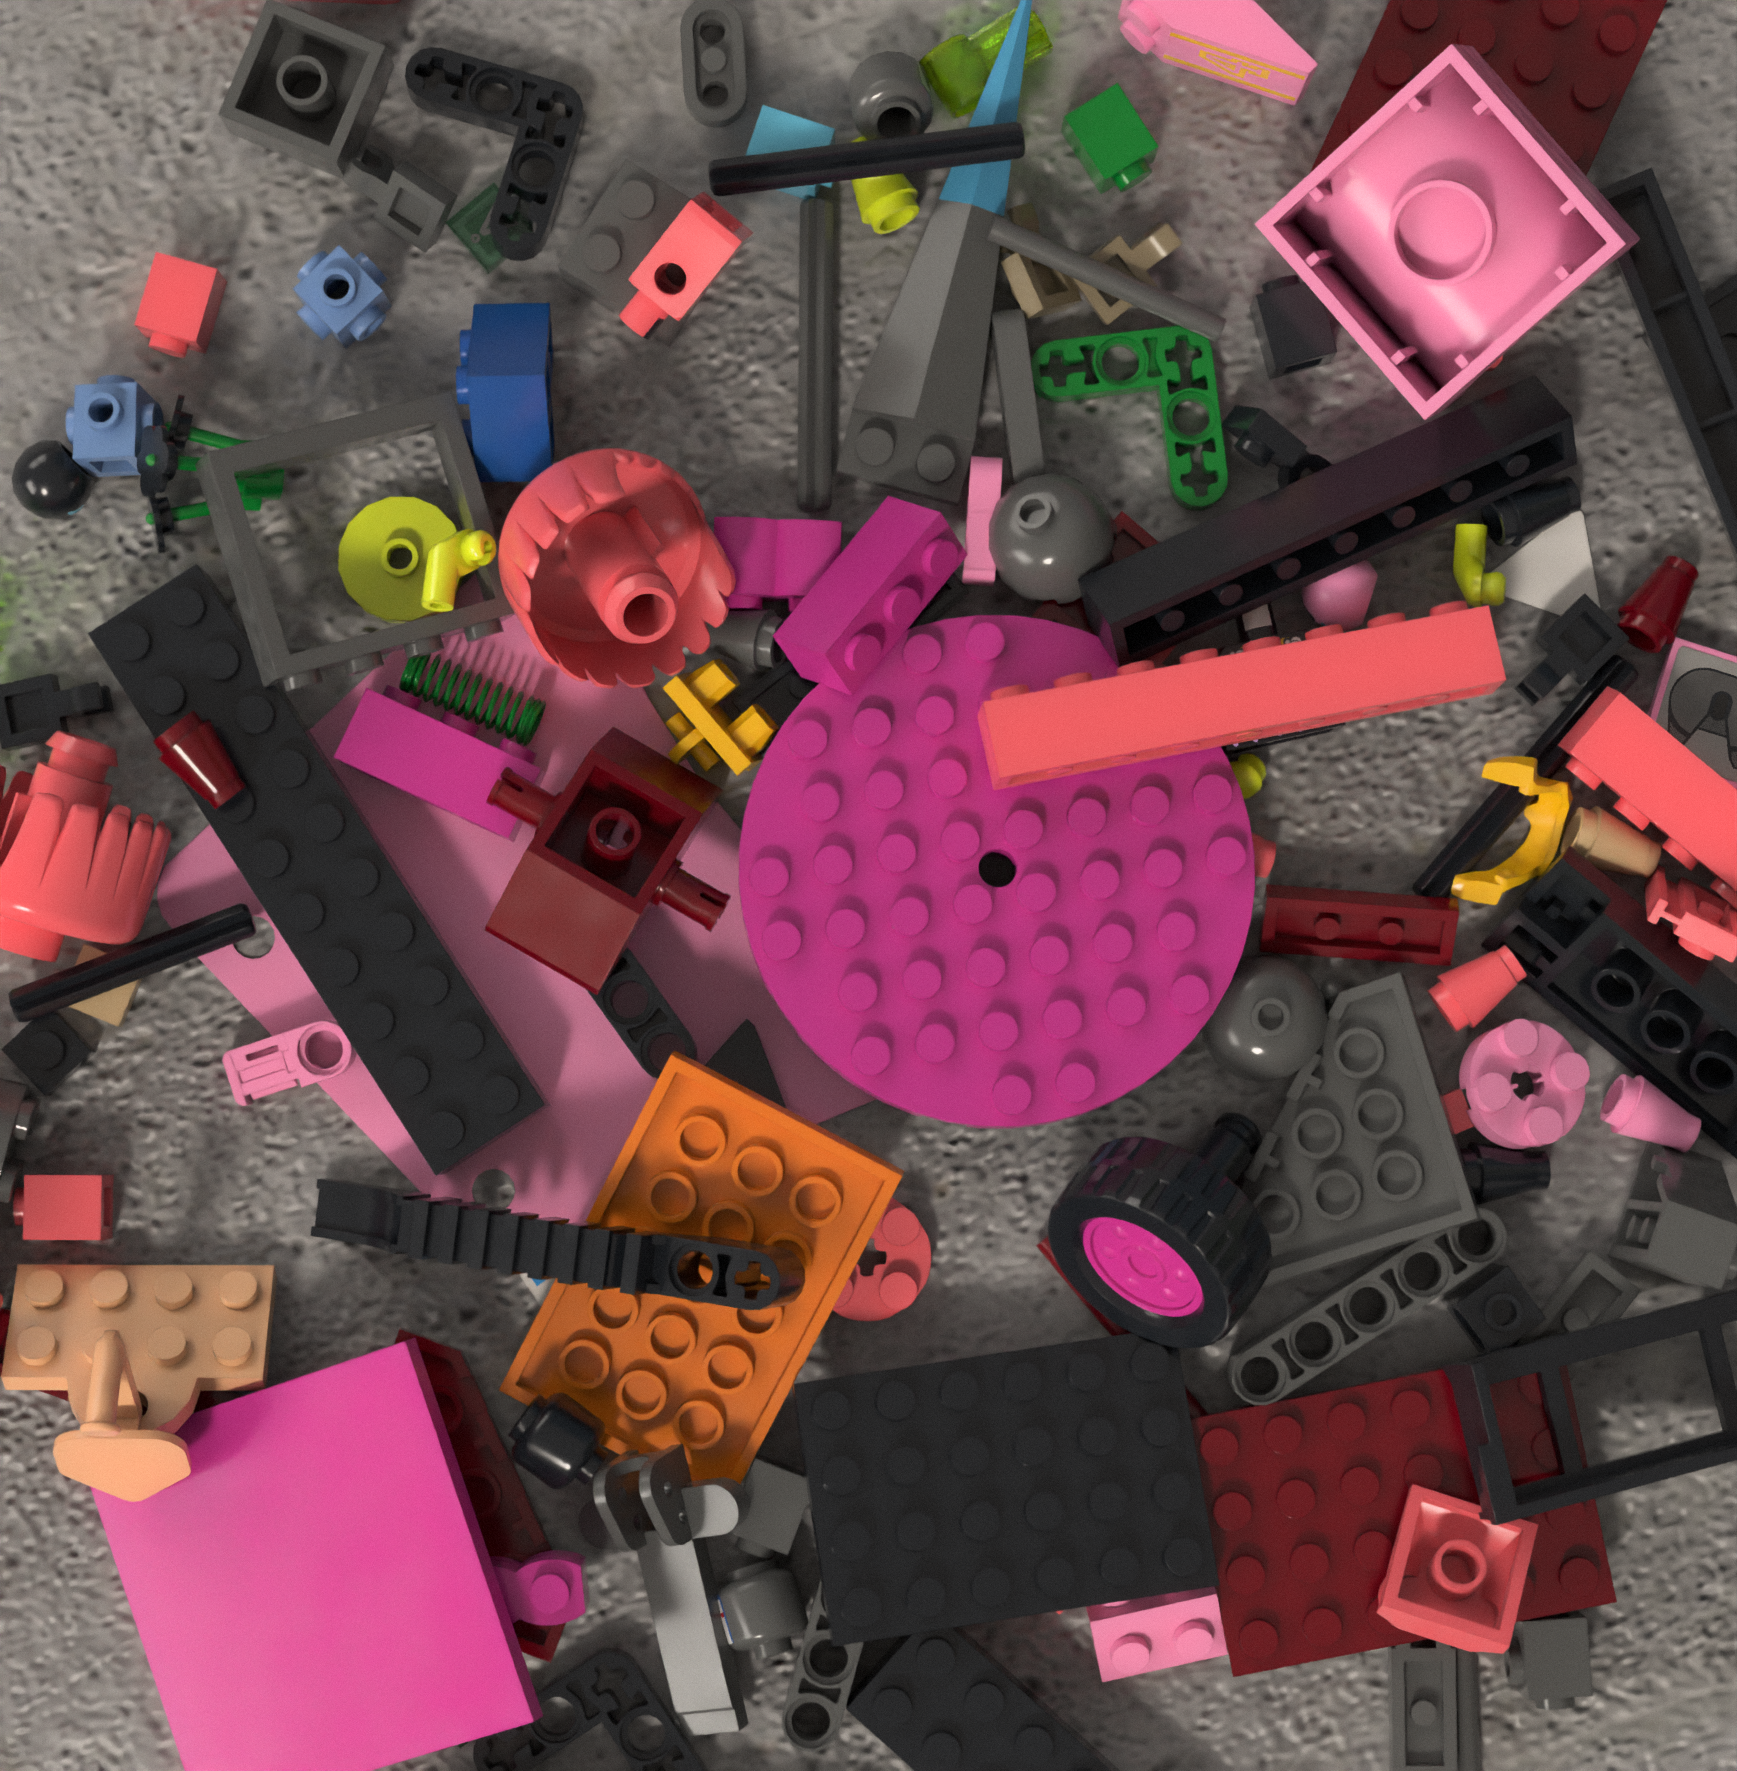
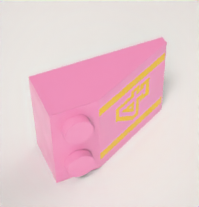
[1118,0,1318,106]

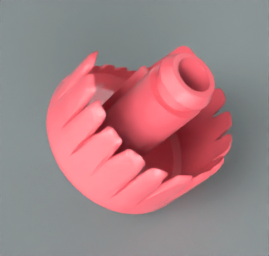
[498,448,736,689]
[0,730,171,962]

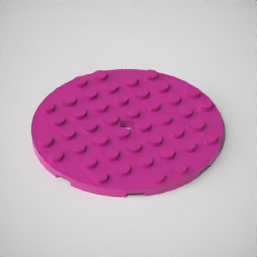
[738,615,1255,1129]

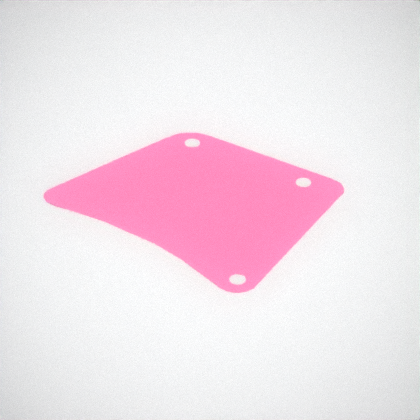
[157,573,876,1223]

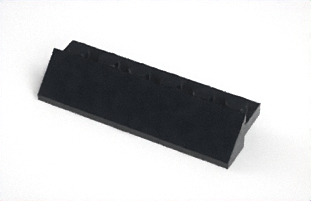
[1481,846,1737,1159]

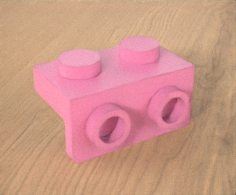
[1086,1587,1228,1682]

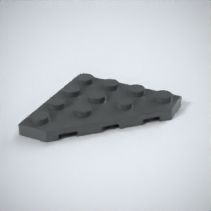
[1241,972,1482,1289]

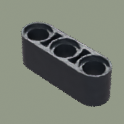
[586,947,697,1079]

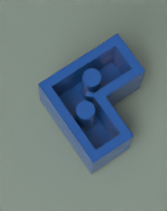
[456,303,555,482]

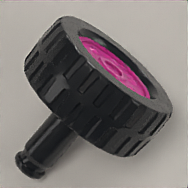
[1048,1112,1272,1348]

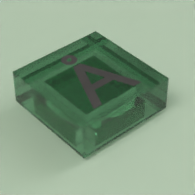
[445,182,534,274]

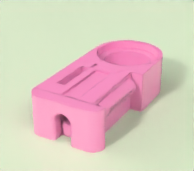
[962,456,1003,587]
[222,1020,357,1106]

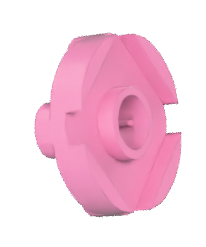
[1459,1019,1590,1149]

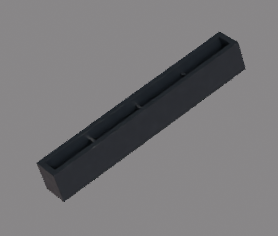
[1599,167,1737,563]

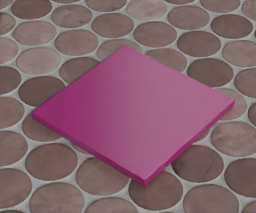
[90,1338,543,1771]

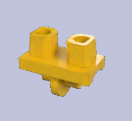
[663,658,779,776]

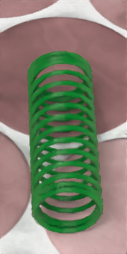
[399,654,546,746]

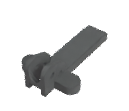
[579,1444,750,1737]

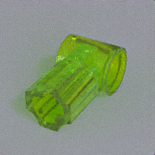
[919,5,1053,119]

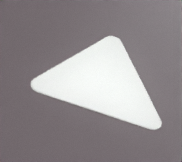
[1491,511,1600,616]

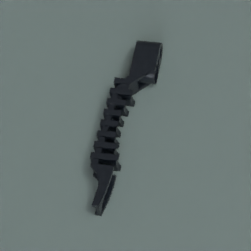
[310,1178,805,1310]

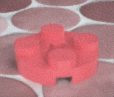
[832,1197,931,1321]

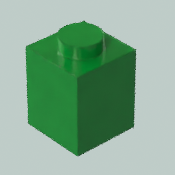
[1061,83,1159,194]

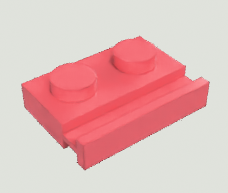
[1644,864,1737,963]

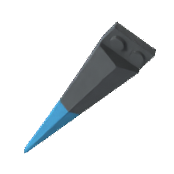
[836,0,1032,507]

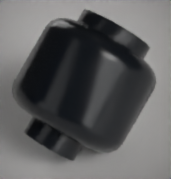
[508,1392,608,1490]

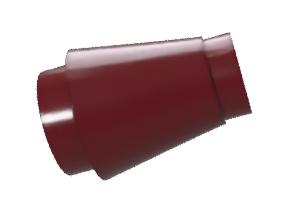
[1617,556,1699,653]
[153,710,246,809]

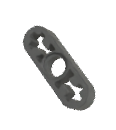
[990,308,1045,486]

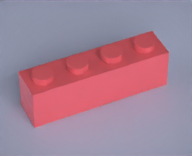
[1558,686,1737,909]

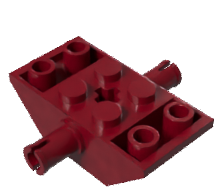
[485,727,731,995]

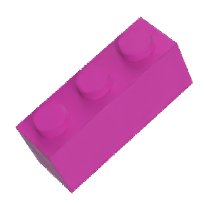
[773,496,968,696]
[334,685,546,843]

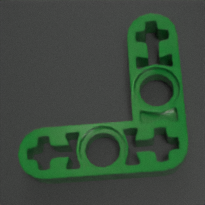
[1031,326,1228,511]

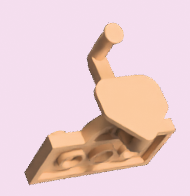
[1,1264,277,1502]

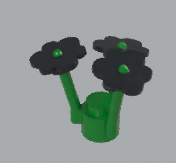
[137,395,284,554]

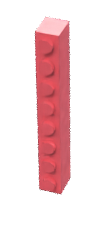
[977,601,1506,790]

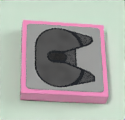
[1647,637,1737,789]

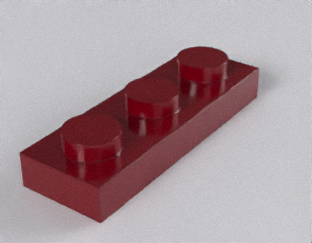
[1259,884,1459,966]

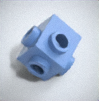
[293,245,392,349]
[66,375,164,477]

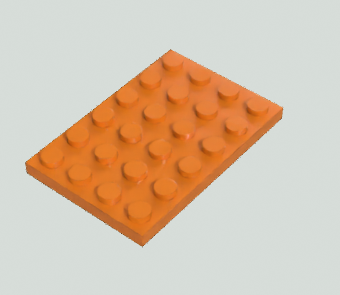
[499,1050,905,1484]

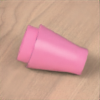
[1600,1074,1701,1153]

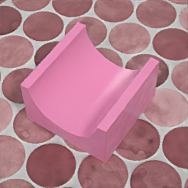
[1255,44,1640,420]

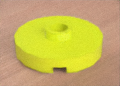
[338,497,465,623]

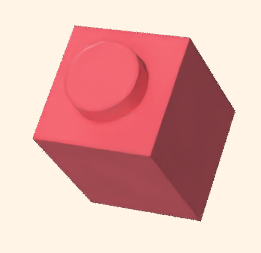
[134,252,227,358]
[13,1174,114,1240]

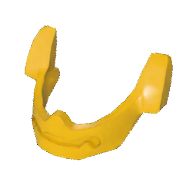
[1451,756,1573,905]

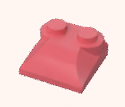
[1377,1484,1538,1654]

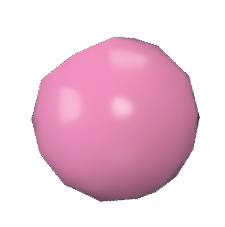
[1301,559,1378,631]

